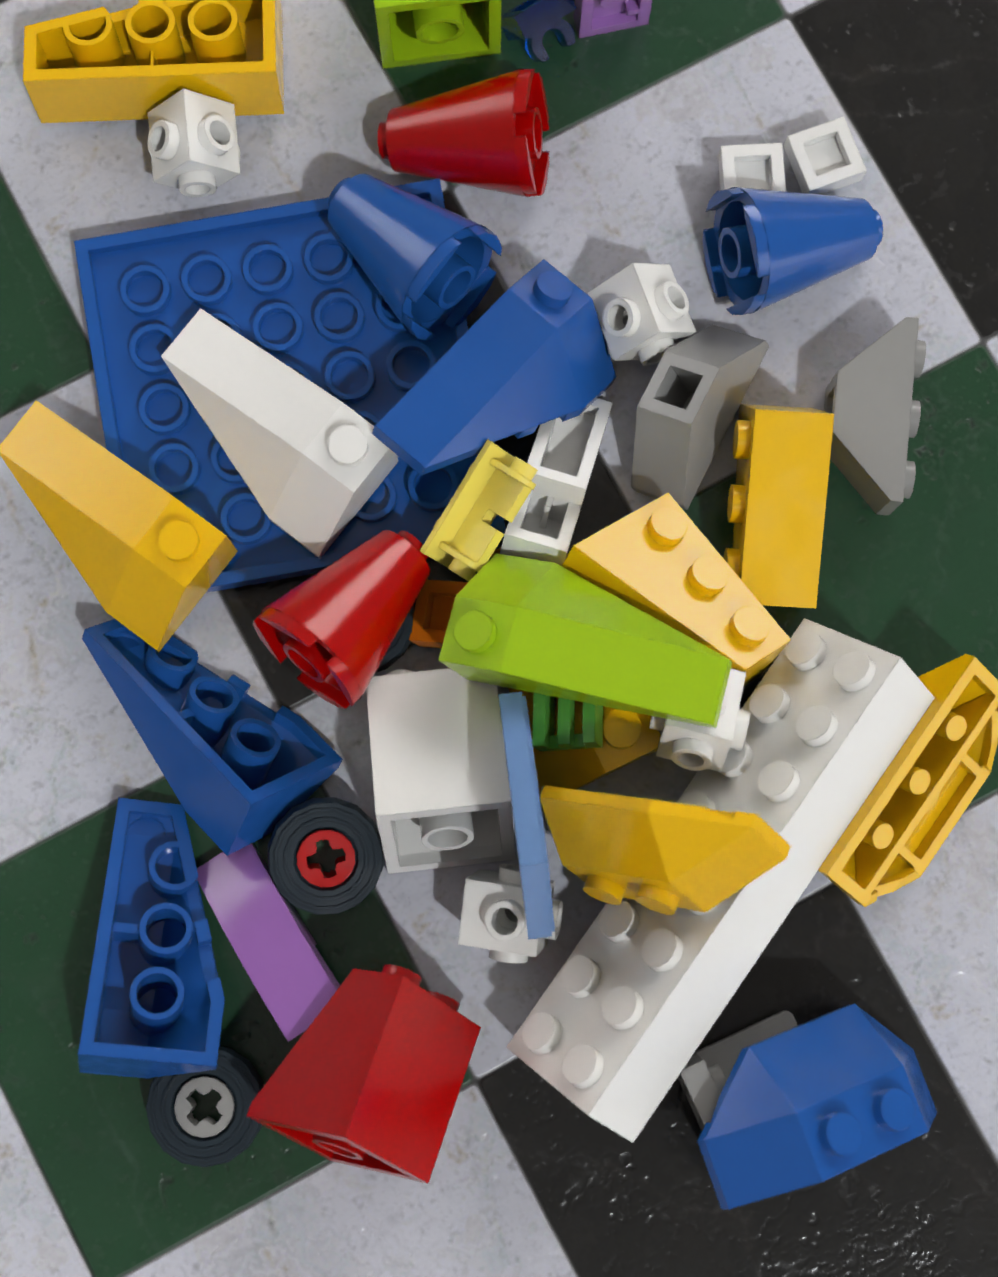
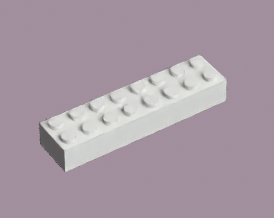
[506,618,935,1143]

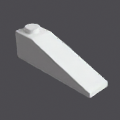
[161,308,399,559]

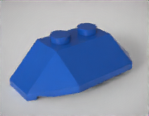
[697,1004,937,1210]

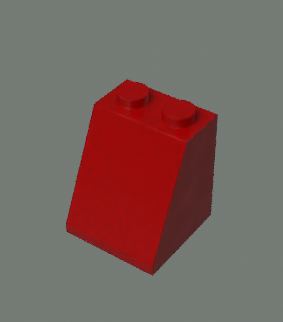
[246,964,481,1184]

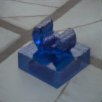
[501,0,577,62]

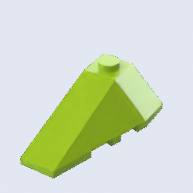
[438,553,732,728]

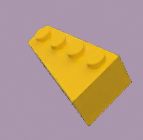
[23,0,284,123]

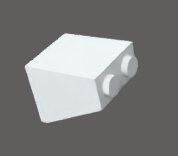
[366,667,515,874]

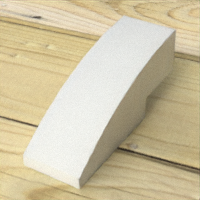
[500,398,613,566]

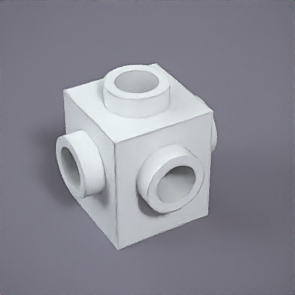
[147,88,240,197]
[588,263,696,366]
[649,669,751,772]
[458,864,563,963]

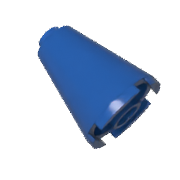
[328,173,502,341]
[703,187,883,315]

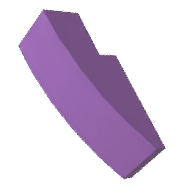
[197,843,340,1042]

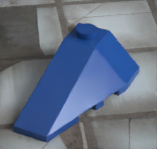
[371,259,616,476]
[82,619,343,856]
[78,797,225,1079]

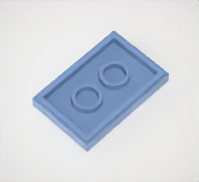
[498,692,555,940]

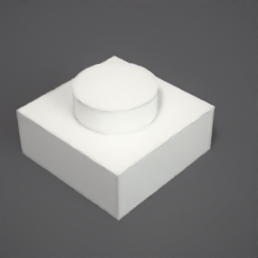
[783,116,867,195]
[718,143,786,191]

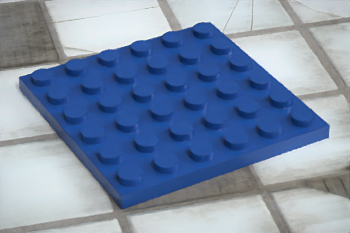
[74,178,506,593]

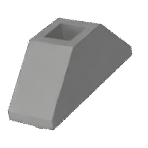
[824,317,926,516]
[631,324,769,510]

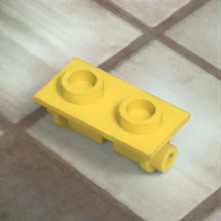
[420,439,538,581]

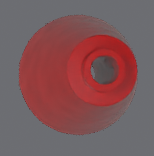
[377,68,549,197]
[253,530,430,709]

